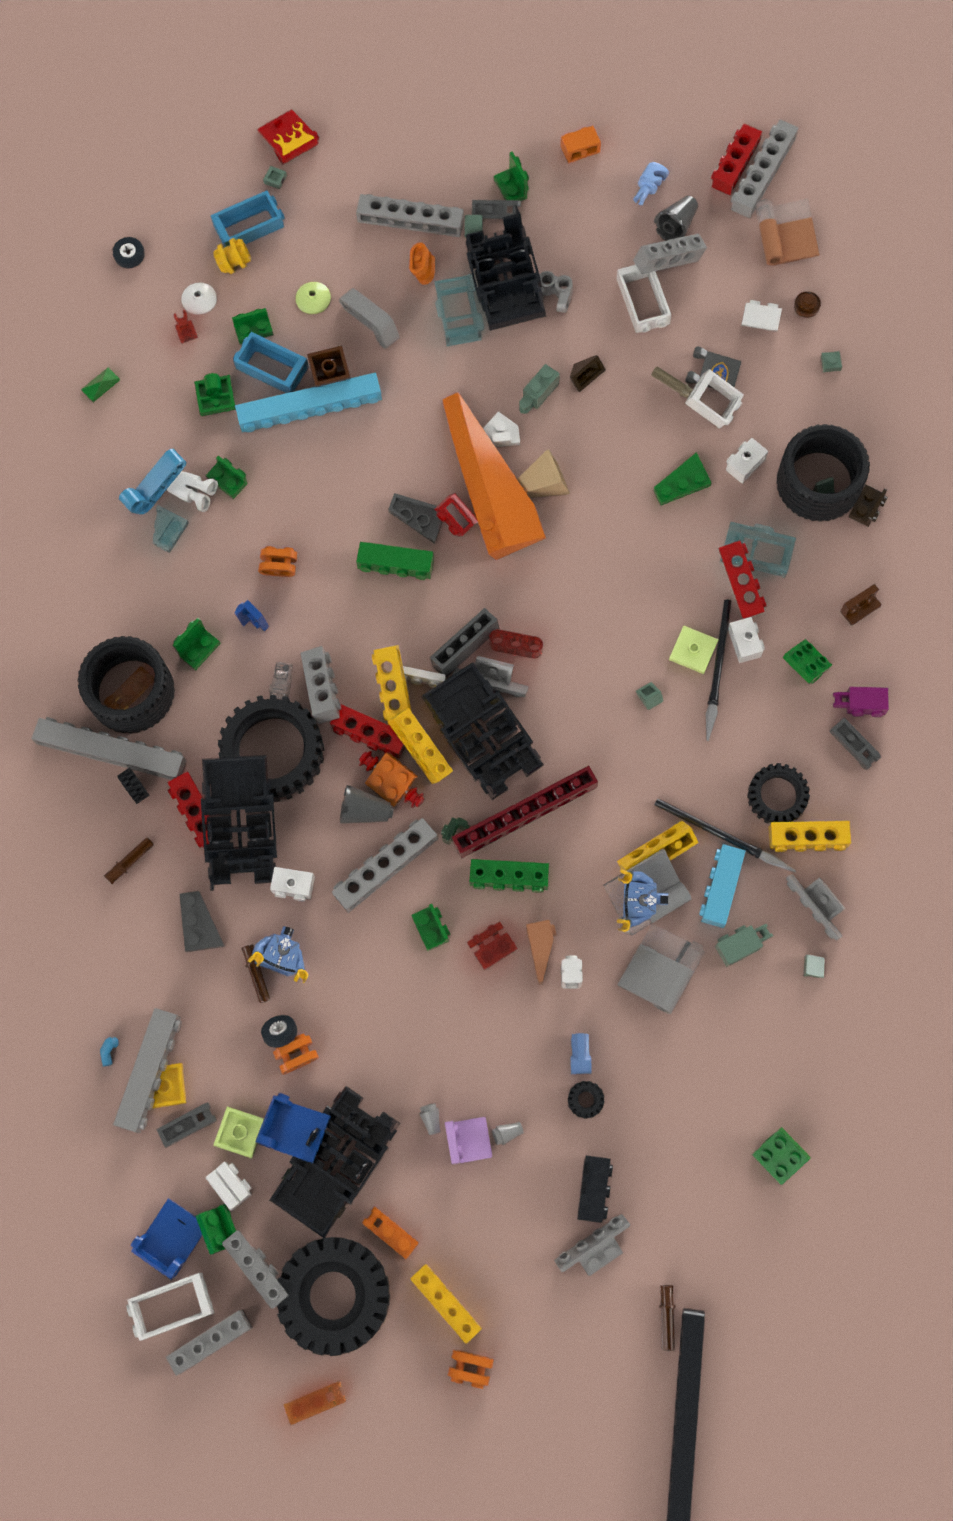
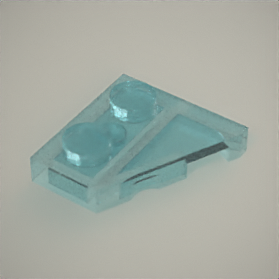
[153,505,189,553]

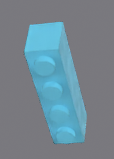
[699,844,746,928]

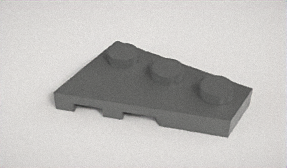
[388,493,443,544]
[180,891,225,952]

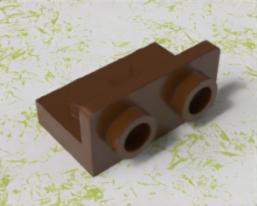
[840,584,882,625]

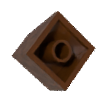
[307,345,351,387]

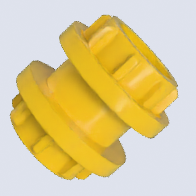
[213,238,251,274]

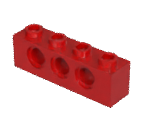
[711,123,763,195]
[718,540,767,619]
[330,704,406,759]
[167,771,209,848]

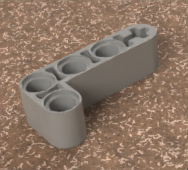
[339,288,400,349]

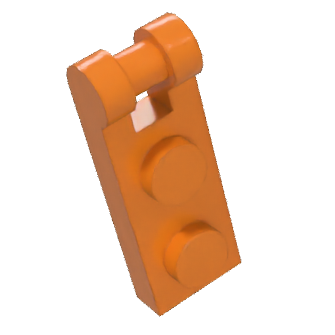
[362,1206,419,1260]

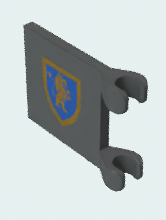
[686,346,742,389]

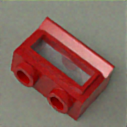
[435,493,478,537]

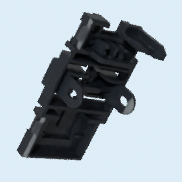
[465,205,546,331]
[421,662,544,800]
[201,755,277,891]
[269,1086,401,1238]

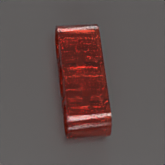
[489,629,543,658]

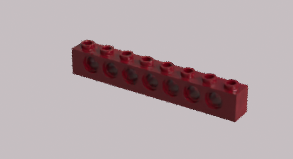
[452,766,598,859]

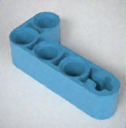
[119,449,186,515]

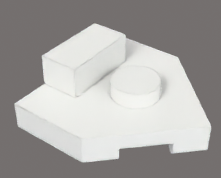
[483,411,520,447]

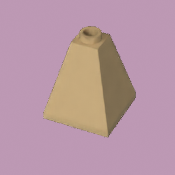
[517,450,570,498]

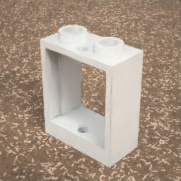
[685,369,744,428]

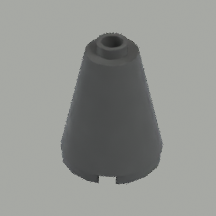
[654,196,698,241]
[340,785,394,824]

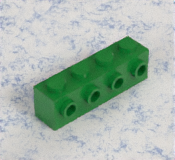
[356,541,434,580]
[469,859,549,893]

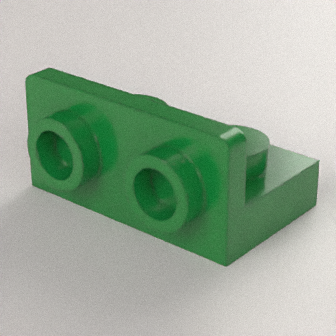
[232,308,274,344]
[205,456,248,499]
[411,904,451,951]
[196,1204,237,1255]

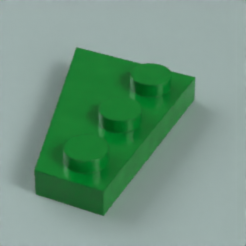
[653,452,712,506]

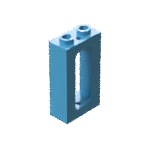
[210,190,285,247]
[233,332,309,393]

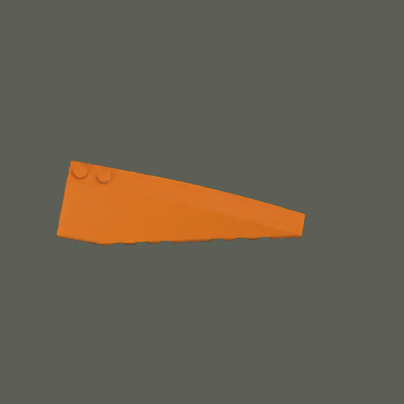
[442,392,546,560]

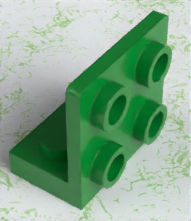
[494,151,529,201]
[173,618,221,671]

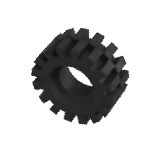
[117,767,150,804]
[568,1081,605,1119]

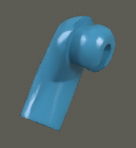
[100,1037,119,1067]

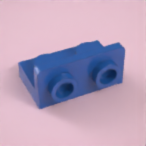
[234,600,270,631]

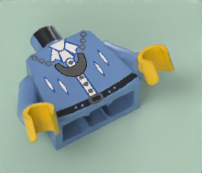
[617,869,668,932]
[248,926,309,983]

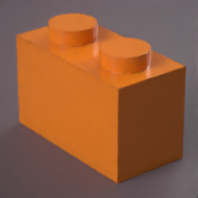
[561,125,601,163]

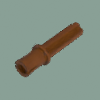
[104,838,154,884]
[241,944,270,1003]
[659,1285,676,1351]

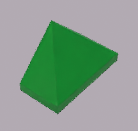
[81,367,120,402]

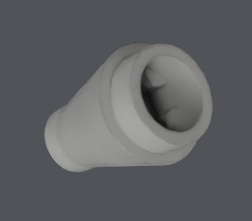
[419,1103,441,1135]
[492,1122,524,1145]

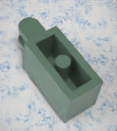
[519,364,560,414]
[715,924,773,967]

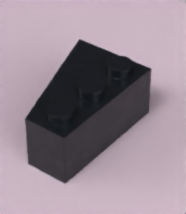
[577,1155,613,1223]

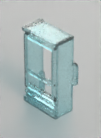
[434,274,484,346]
[720,522,796,578]

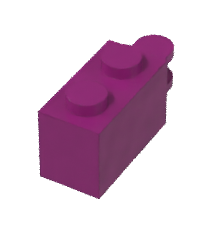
[833,686,889,717]

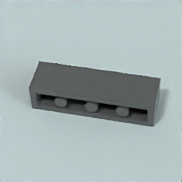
[430,608,500,677]

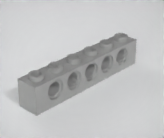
[730,120,799,218]
[356,194,464,237]
[332,818,438,913]

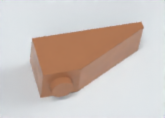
[526,920,556,985]

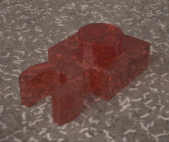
[174,310,198,344]

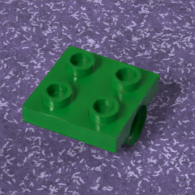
[194,373,236,417]
[782,639,832,684]
[752,1127,811,1186]

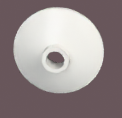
[181,283,217,315]

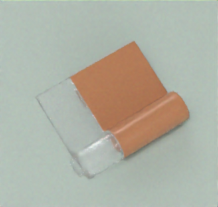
[755,199,819,266]

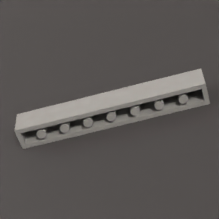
[31,717,187,780]

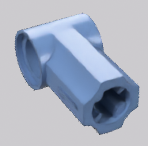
[571,1033,592,1074]

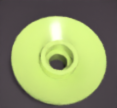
[296,282,331,314]

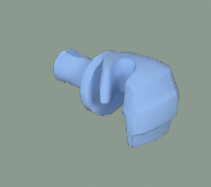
[633,162,669,205]

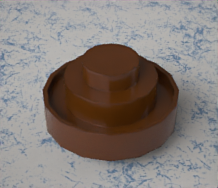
[794,291,821,318]

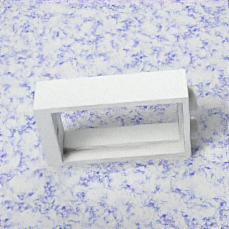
[617,265,671,333]
[126,1273,215,1341]

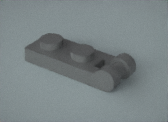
[472,200,521,219]
[829,717,881,770]
[156,1102,217,1148]

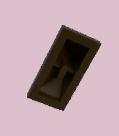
[570,355,606,392]

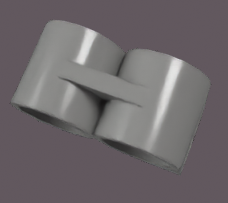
[534,271,573,313]

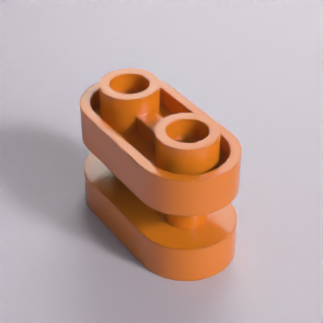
[409,243,435,285]
[258,546,297,577]
[273,1033,319,1075]
[447,1349,494,1389]

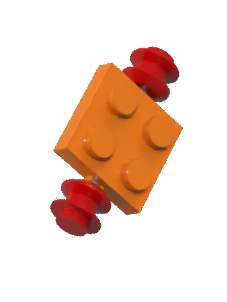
[359,751,425,808]

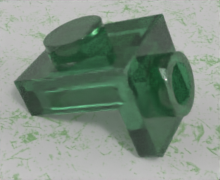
[441,817,470,845]

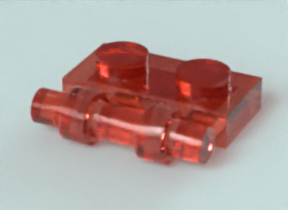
[466,921,518,971]

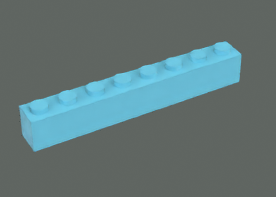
[235,373,382,433]

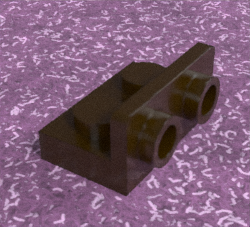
[849,484,888,527]

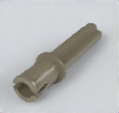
[652,367,693,399]

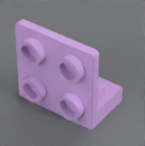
[445,1117,492,1165]

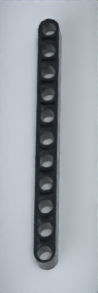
[666,1308,705,1521]

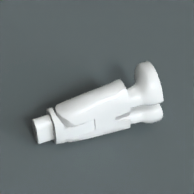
[167,471,218,512]

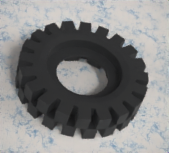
[276,1237,390,1356]

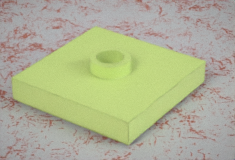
[669,626,719,674]
[213,1106,264,1158]

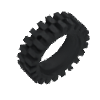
[747,763,810,824]

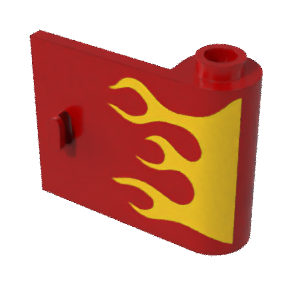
[257,109,320,165]

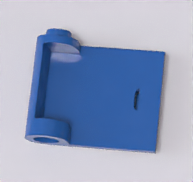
[255,1093,331,1163]
[131,1198,203,1280]

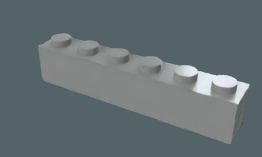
[113,1008,182,1133]

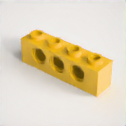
[372,645,412,725]
[388,708,453,784]
[617,821,699,871]
[768,821,851,852]
[410,1264,482,1344]

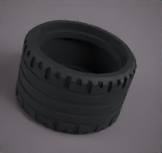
[776,424,870,522]
[77,636,175,733]

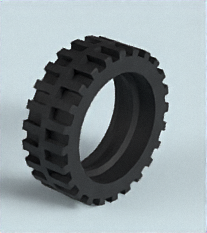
[218,695,325,802]

